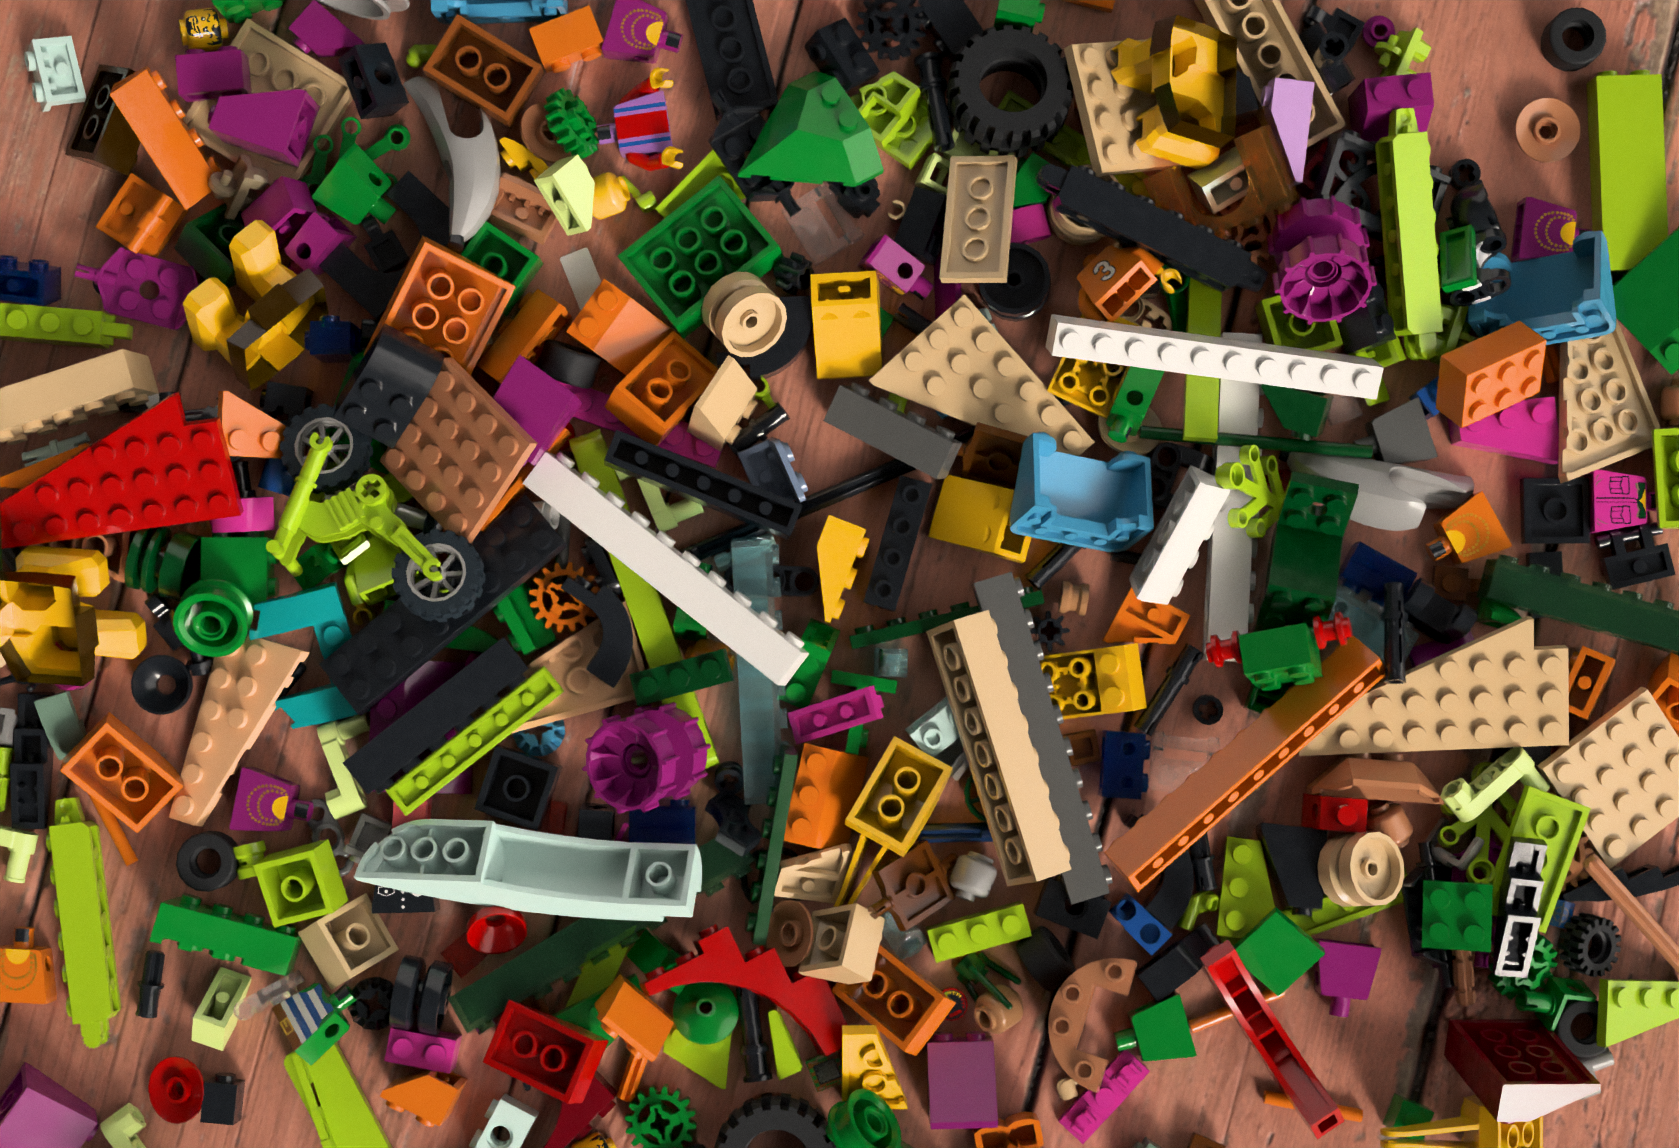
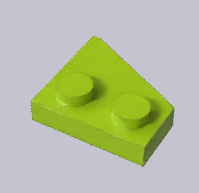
[663,1017,732,1089]

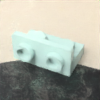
[24,36,87,112]
[905,697,960,757]

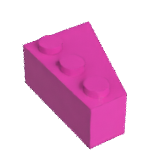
[1447,396,1559,465]

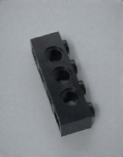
[863,475,932,612]

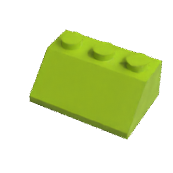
[1651,428,1679,529]

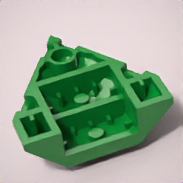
[738,71,884,187]

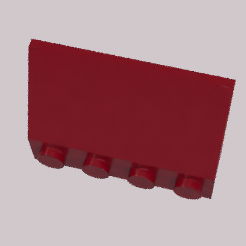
[1444,1019,1601,1124]

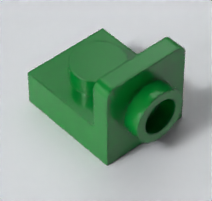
[294,542,348,590]

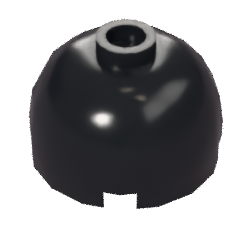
[1445,180,1502,244]

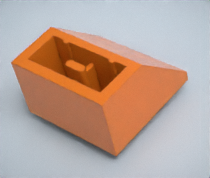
[594,973,674,1062]
[380,1069,468,1127]

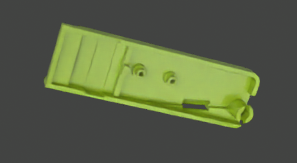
[284,1042,393,1148]

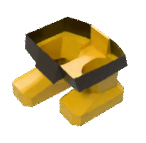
[1111,15,1237,170]
[183,220,330,390]
[0,546,147,686]

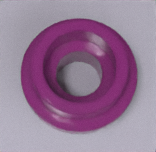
[1362,16,1395,48]

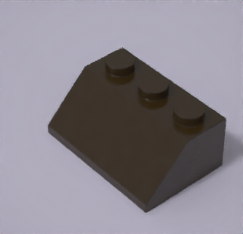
[65,64,141,175]

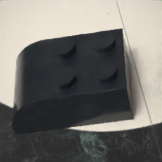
[333,323,444,448]

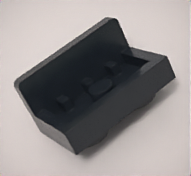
[805,17,880,93]

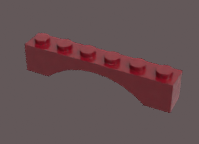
[542,1070,617,1148]

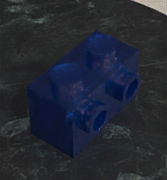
[0,255,61,306]
[304,315,363,363]
[1098,730,1151,800]

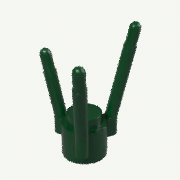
[954,952,1021,1010]

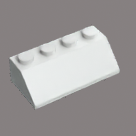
[1129,465,1231,605]

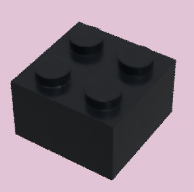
[474,745,563,831]

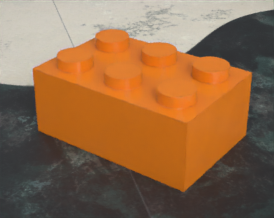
[1436,320,1546,428]

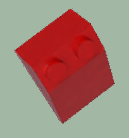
[483,1000,609,1104]

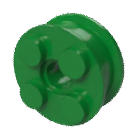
[173,579,254,657]
[826,1089,902,1148]

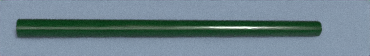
[1139,425,1373,459]

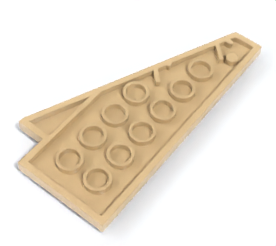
[1298,616,1569,756]

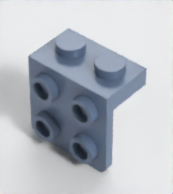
[737,437,808,503]

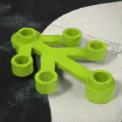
[1215,445,1286,538]
[1437,762,1518,883]

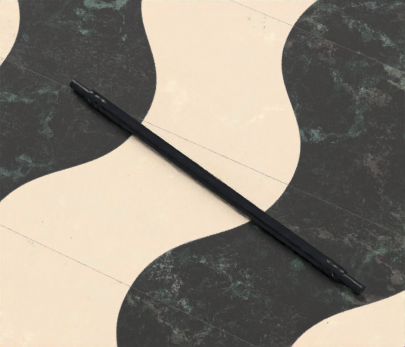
[679,369,1122,561]

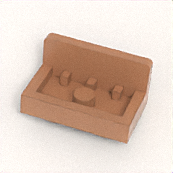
[487,172,558,245]

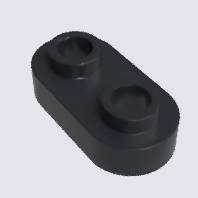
[581,537,623,595]

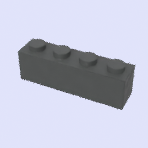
[823,382,962,479]

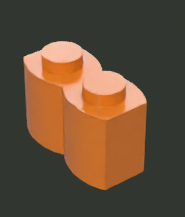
[972,1112,1044,1148]

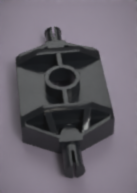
[708,89,802,217]
[1401,841,1456,988]

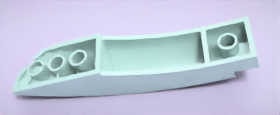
[354,819,702,922]

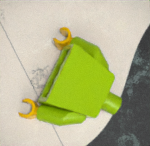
[344,531,426,625]

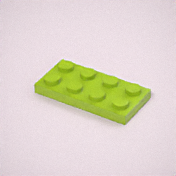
[1490,785,1591,934]

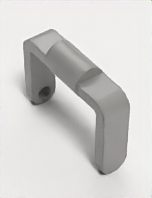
[1425,817,1484,871]

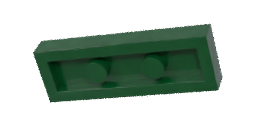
[629,648,734,706]

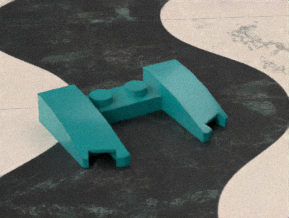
[249,581,371,729]

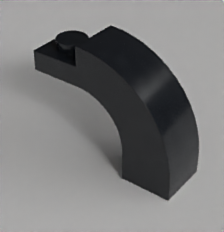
[716,296,813,381]
[561,575,633,688]
[1123,814,1194,929]

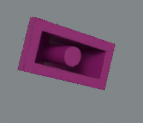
[288,0,365,58]

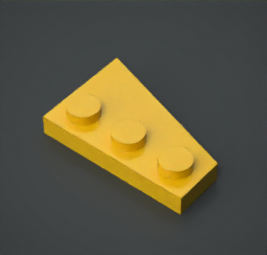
[842,1025,908,1109]

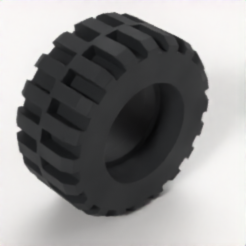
[946,24,1074,157]
[714,1093,837,1148]

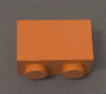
[529,5,604,73]

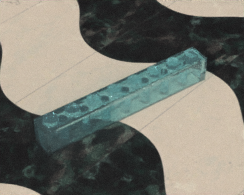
[731,536,789,805]

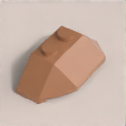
[1306,753,1444,805]

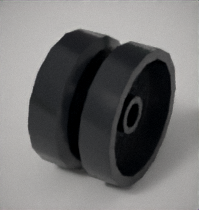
[979,242,1051,322]
[389,955,453,1036]

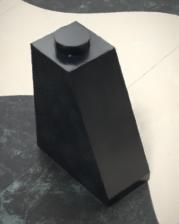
[1256,822,1328,917]

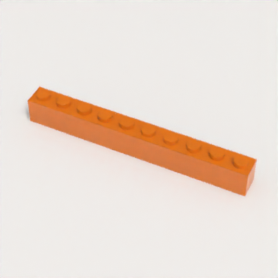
[1104,635,1385,892]

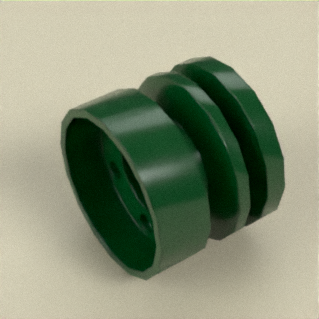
[125,526,202,601]

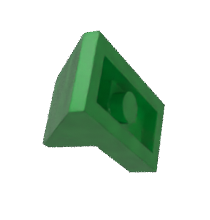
[626,929,687,995]

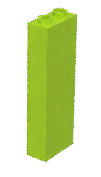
[1586,70,1668,275]

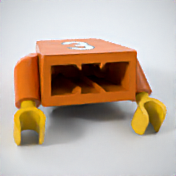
[1077,245,1182,322]

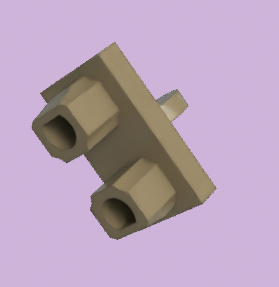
[208,154,269,220]

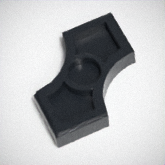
[705,792,762,857]

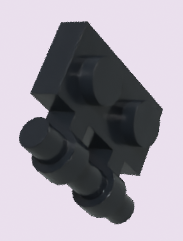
[1595,522,1676,591]

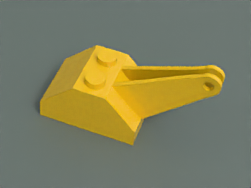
[834,736,953,907]
[1380,1095,1543,1148]

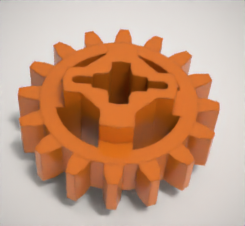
[529,562,599,633]

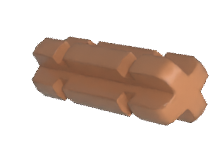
[1452,950,1476,1006]

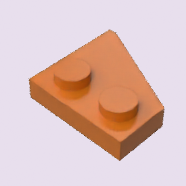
[217,391,286,459]
[1102,586,1191,644]

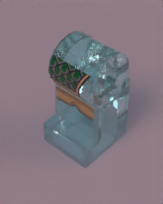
[873,647,908,678]

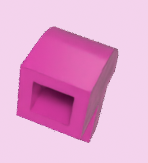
[209,496,275,533]

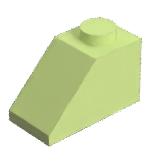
[534,154,595,236]
[191,967,252,1051]

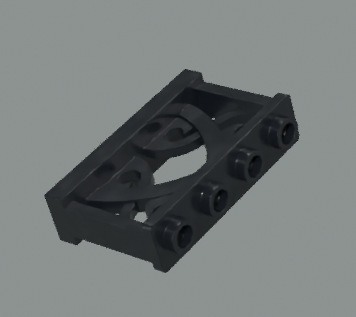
[1307,129,1452,242]

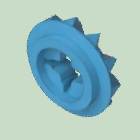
[512,719,565,756]

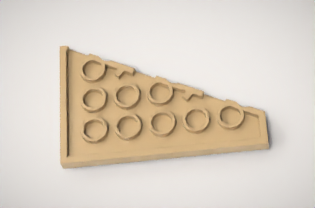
[868,294,1095,456]
[1558,318,1661,483]

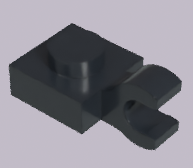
[1302,5,1365,54]
[361,214,410,273]
[144,593,184,651]

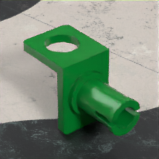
[1515,976,1597,1031]

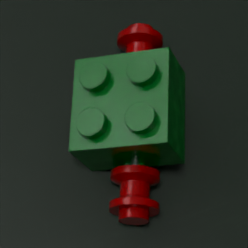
[1206,612,1353,691]

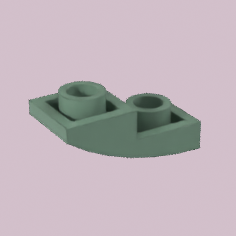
[34,691,87,760]

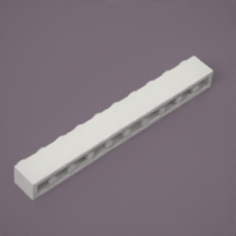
[1045,314,1384,399]
[1202,332,1266,662]
[522,452,809,686]

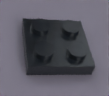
[1520,478,1590,544]

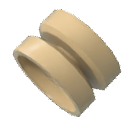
[701,272,787,357]
[1317,832,1405,907]

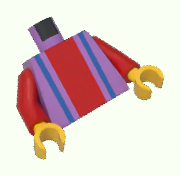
[597,67,683,171]

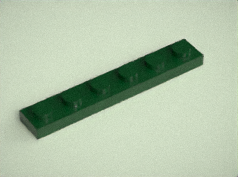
[849,586,1045,650]
[745,745,798,945]

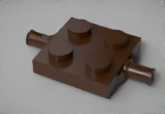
[957,422,1028,490]
[868,840,958,931]

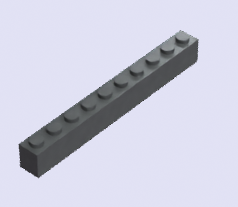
[972,572,1113,905]

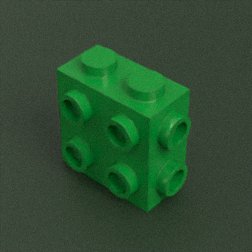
[201,531,279,611]

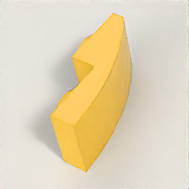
[499,137,549,179]

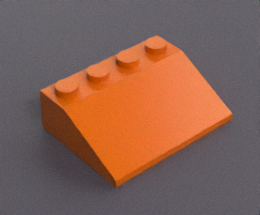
[364,236,516,376]

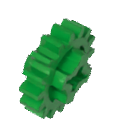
[544,88,599,160]
[1488,933,1558,1000]
[625,1084,697,1148]

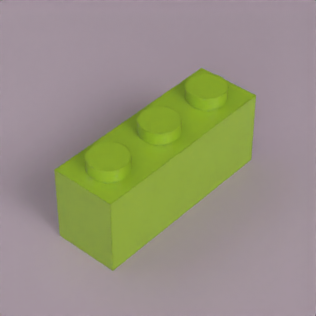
[926,900,1032,963]

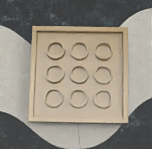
[183,18,353,186]
[1064,39,1188,177]
[1537,686,1679,869]

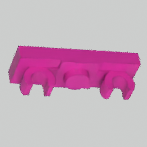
[787,685,884,745]
[1058,1050,1150,1144]

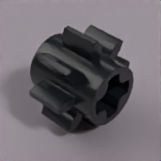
[774,252,814,295]
[1030,611,1070,652]

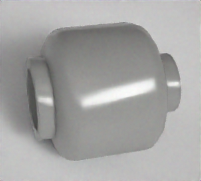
[949,851,997,903]

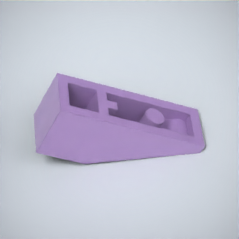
[1261,77,1315,186]

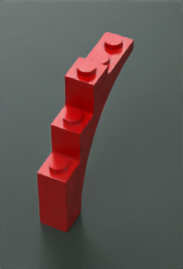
[639,924,848,1056]
[1200,940,1345,1140]

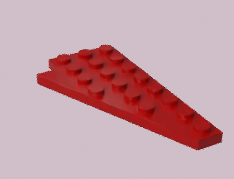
[0,392,244,549]

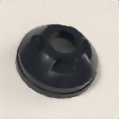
[131,655,193,715]

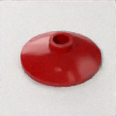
[148,1056,204,1124]

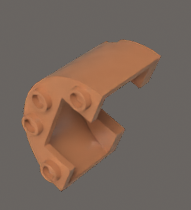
[1048,958,1138,1093]

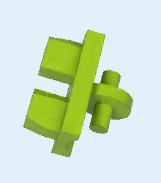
[1374,28,1431,77]
[1430,304,1477,365]

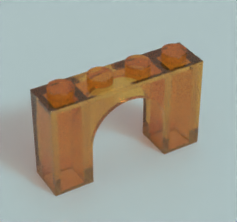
[1143,125,1300,239]

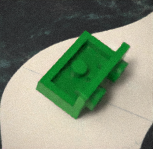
[493,583,556,655]

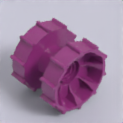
[1267,195,1377,325]
[582,702,711,814]

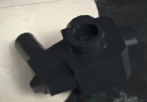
[827,178,881,219]

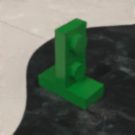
[776,618,841,708]
[830,670,898,755]

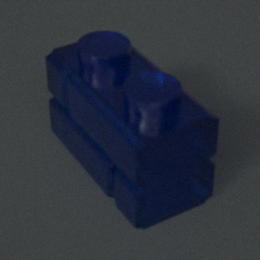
[1338,541,1418,610]
[629,799,697,845]

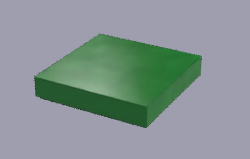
[1233,907,1325,997]

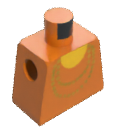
[1425,491,1512,565]
[0,927,57,1004]

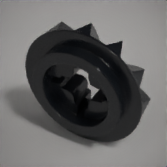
[347,977,394,1031]

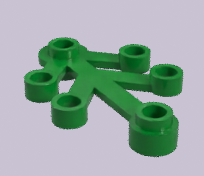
[301,117,411,206]

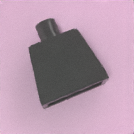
[1352,397,1438,465]

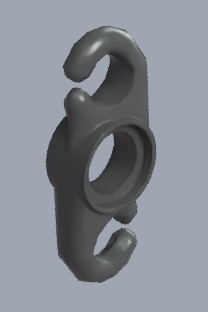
[307,799,354,877]

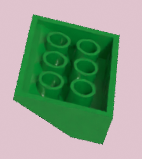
[617,175,784,339]
[1613,227,1679,375]

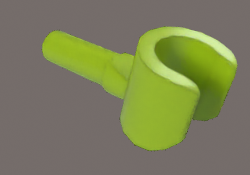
[622,175,658,213]
[755,377,776,409]

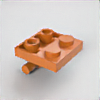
[95,173,189,258]

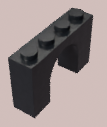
[319,171,465,320]

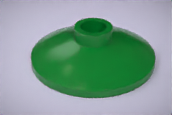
[673,982,739,1045]

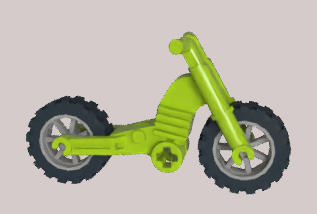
[266,404,486,622]

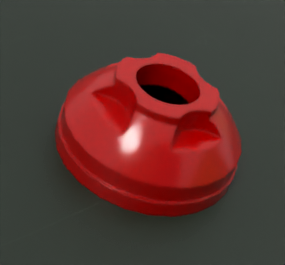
[466,906,527,954]

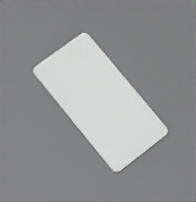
[560,248,601,310]

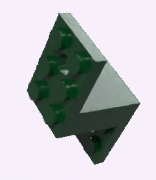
[1252,471,1359,633]

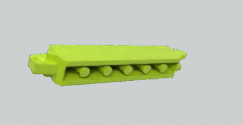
[1375,108,1444,361]
[0,303,133,349]
[46,797,121,1049]

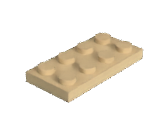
[939,155,1017,283]

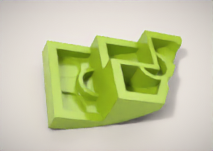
[850,71,950,170]

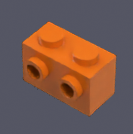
[1568,646,1616,722]

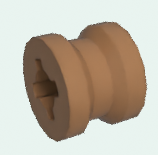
[1058,581,1090,616]

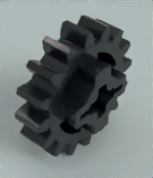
[857,0,927,61]

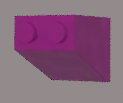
[1348,72,1434,161]
[207,89,320,168]
[493,355,582,466]
[926,1031,998,1129]
[0,1062,99,1148]

